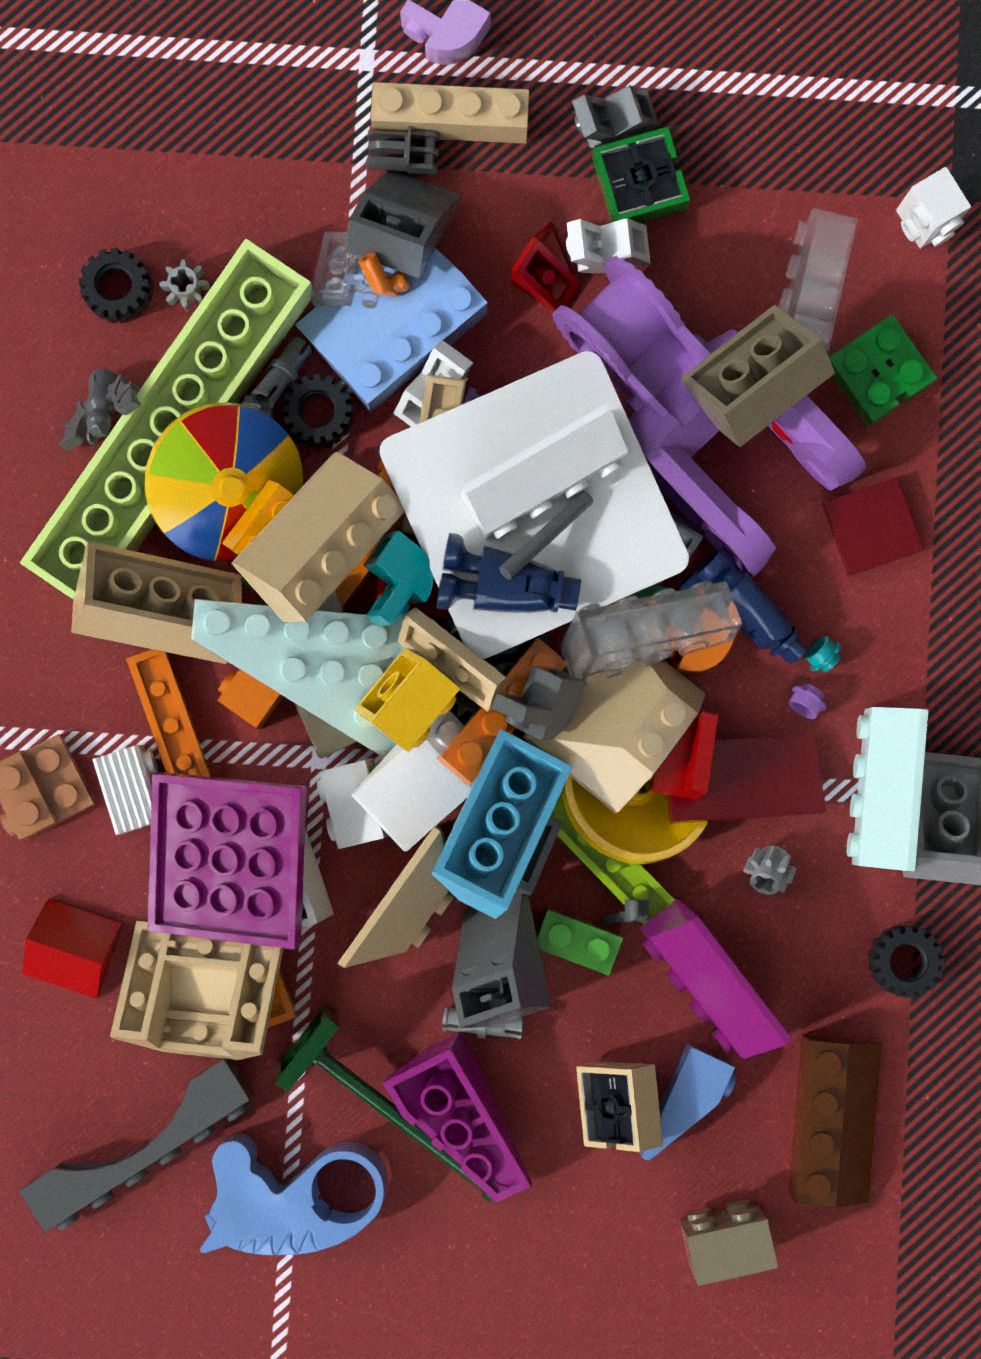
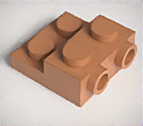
[0,734,96,840]

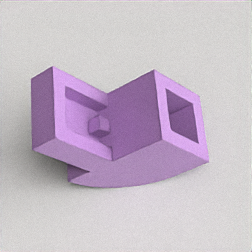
[400,0,491,65]

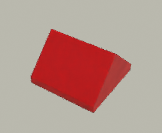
[22,898,123,999]

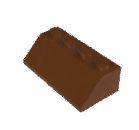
[788,1035,882,1207]

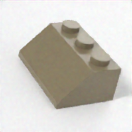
[680,305,835,447]

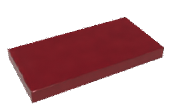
[666,734,826,824]

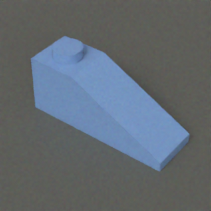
[639,1042,737,1161]

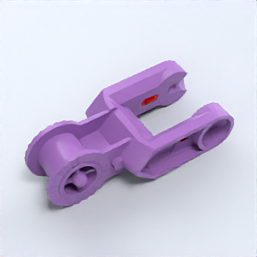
[552,255,866,578]

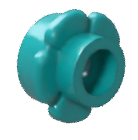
[804,636,841,672]

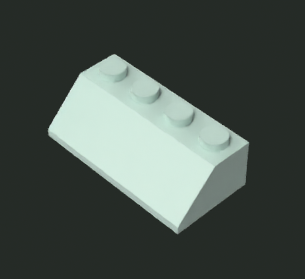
[847,707,928,872]

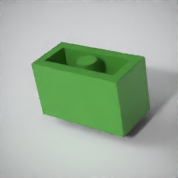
[536,907,623,976]

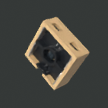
[576,1061,663,1152]

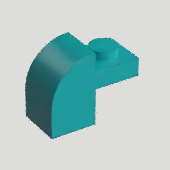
[363,531,433,626]

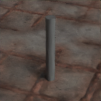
[499,491,593,580]

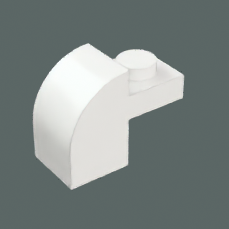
[566,218,651,274]
[393,340,473,427]

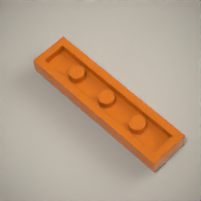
[437,637,568,785]

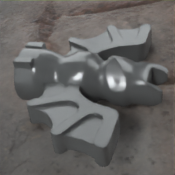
[58,369,141,451]

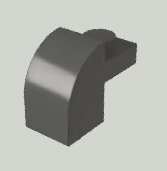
[572,85,659,149]
[492,665,586,741]

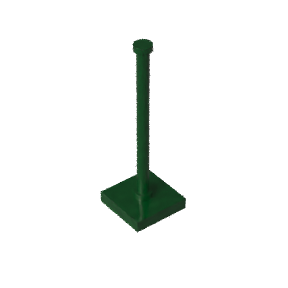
[275,1003,493,1202]

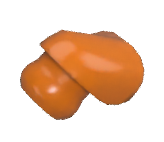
[358,252,410,298]

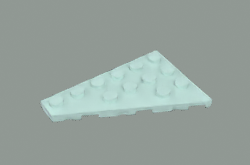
[191,599,405,757]

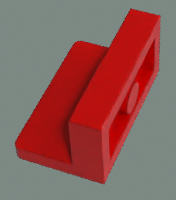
[651,712,718,801]

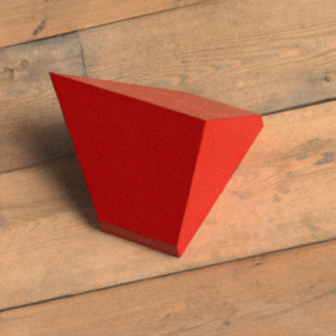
[511,221,581,312]

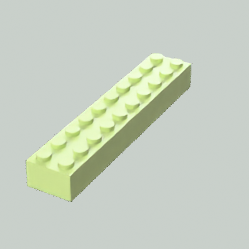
[20,238,315,600]

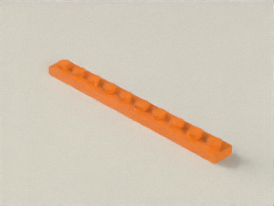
[126,649,297,1028]

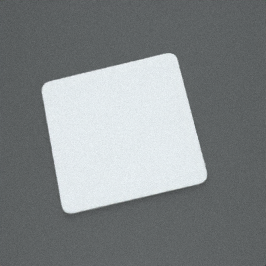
[380,351,689,659]

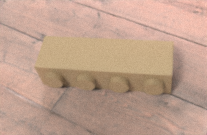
[371,82,529,143]

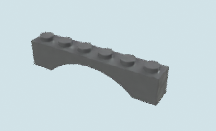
[19,1059,254,1233]

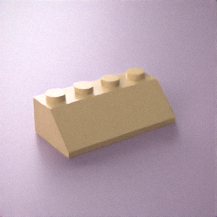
[231,452,405,622]
[71,541,242,664]

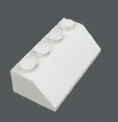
[461,402,628,540]

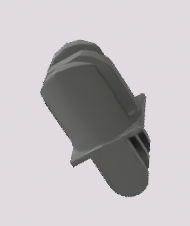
[365,126,440,176]

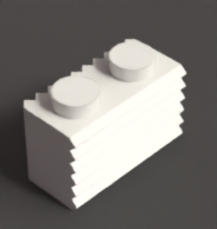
[92,745,158,835]

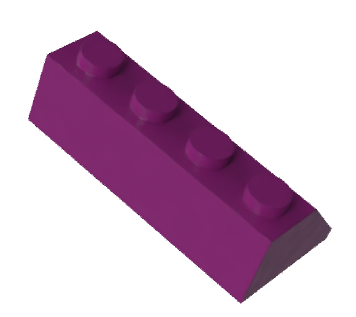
[639,899,792,1059]

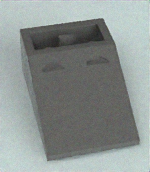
[346,171,462,279]
[452,892,552,1028]

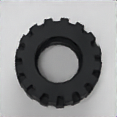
[79,248,153,323]
[282,374,354,448]
[868,925,945,998]

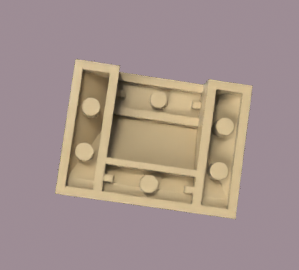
[523,619,706,814]
[338,826,454,968]
[110,921,283,1060]

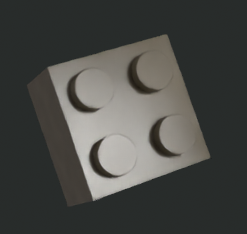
[679,1200,778,1286]

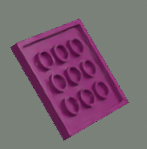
[148,772,307,949]

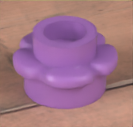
[788,684,827,719]

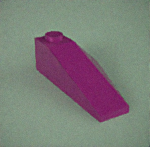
[383,1032,532,1203]

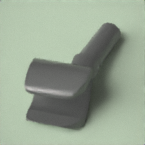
[602,899,649,926]

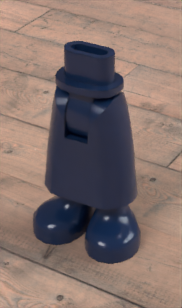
[436,533,581,613]
[679,546,808,665]

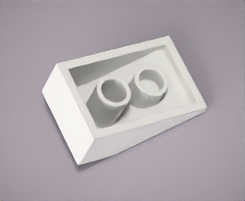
[351,711,477,851]

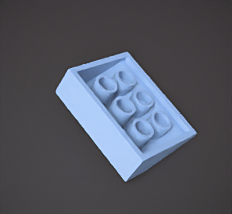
[295,248,488,413]

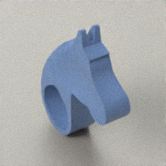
[200,1133,388,1255]

